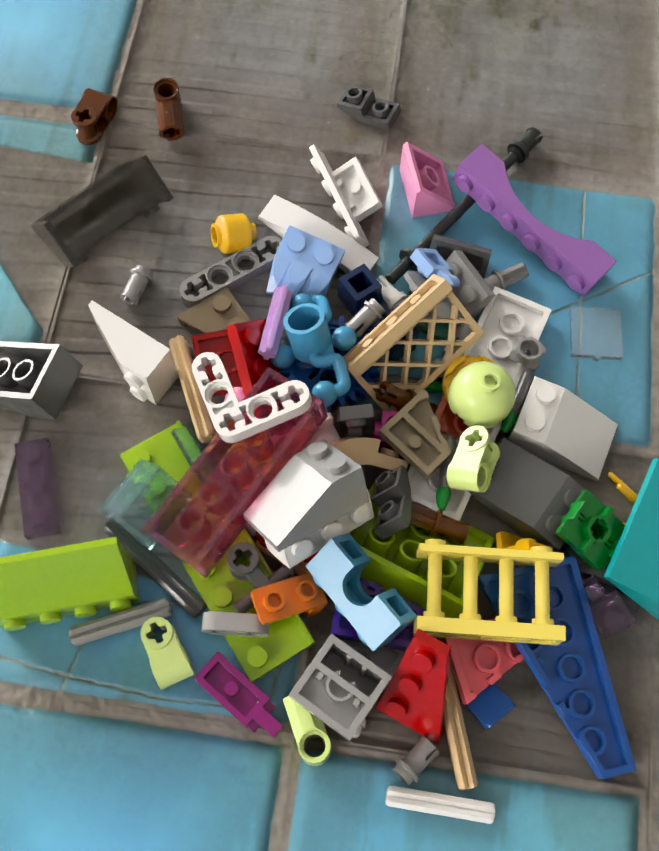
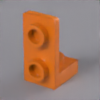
[250,572,328,625]

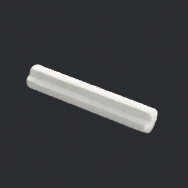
[385,785,495,824]

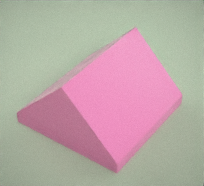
[399,142,456,218]

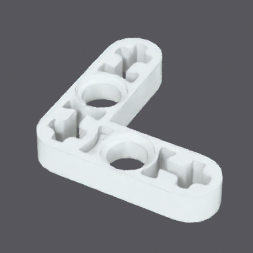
[192,352,312,443]

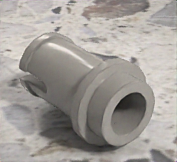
[120,265,153,306]
[345,298,385,339]
[393,737,439,786]

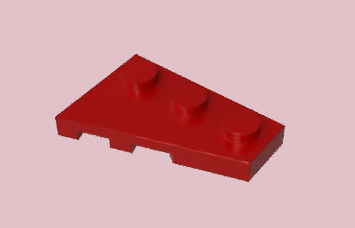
[376,629,451,744]

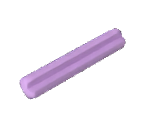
[258,285,292,360]

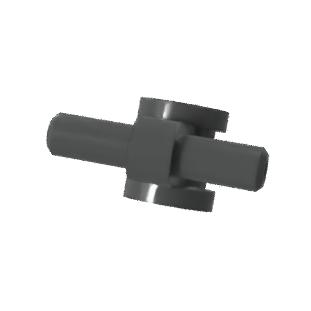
[227,542,295,613]

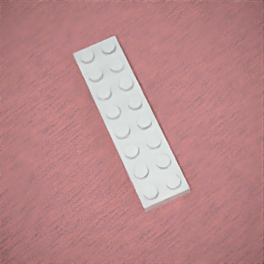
[408,286,552,521]

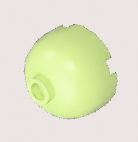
[448,361,516,429]

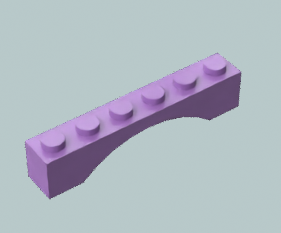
[452,143,617,297]

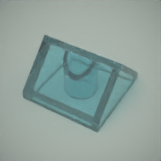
[97,458,193,550]

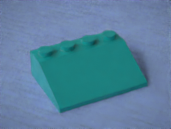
[604,458,659,620]

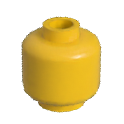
[211,213,257,254]

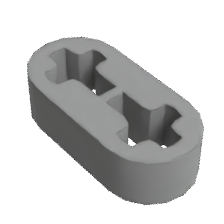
[201,611,270,637]

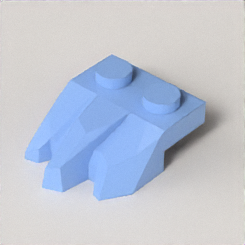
[266,225,345,311]

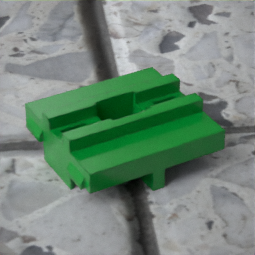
[555,489,625,571]

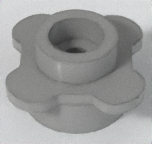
[509,336,546,370]

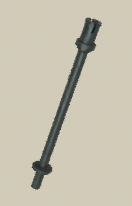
[386,127,543,284]

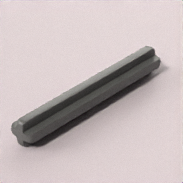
[103,517,207,618]

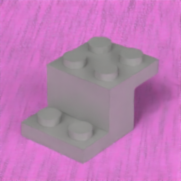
[288,633,406,741]

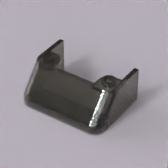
[30,155,174,268]

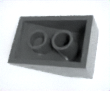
[0,341,83,420]
[468,438,586,550]

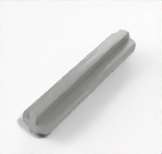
[69,598,172,646]

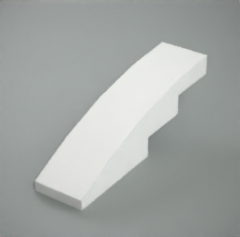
[257,195,379,273]

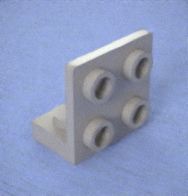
[404,250,496,319]

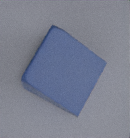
[465,684,516,730]

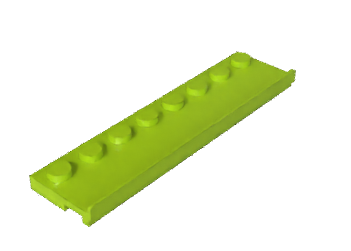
[120,420,315,683]

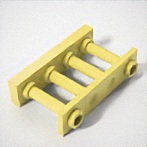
[413,539,566,645]

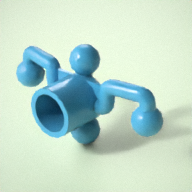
[270,293,357,407]

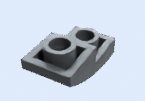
[336,84,401,131]
[371,465,412,540]

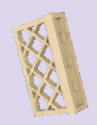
[343,274,485,411]

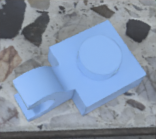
[410,248,460,287]

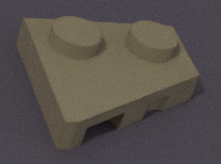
[176,287,251,334]
[378,389,451,480]

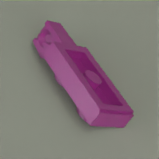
[193,652,284,739]

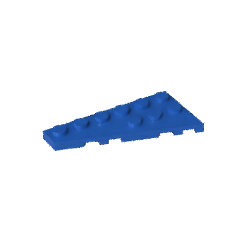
[478,556,637,779]

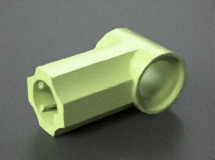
[282,696,331,766]

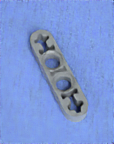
[179,236,282,308]

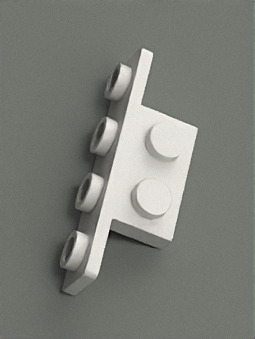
[309,144,383,247]

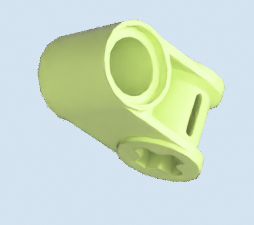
[446,425,500,493]
[140,617,195,690]

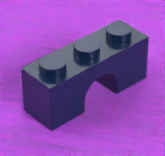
[338,264,419,361]

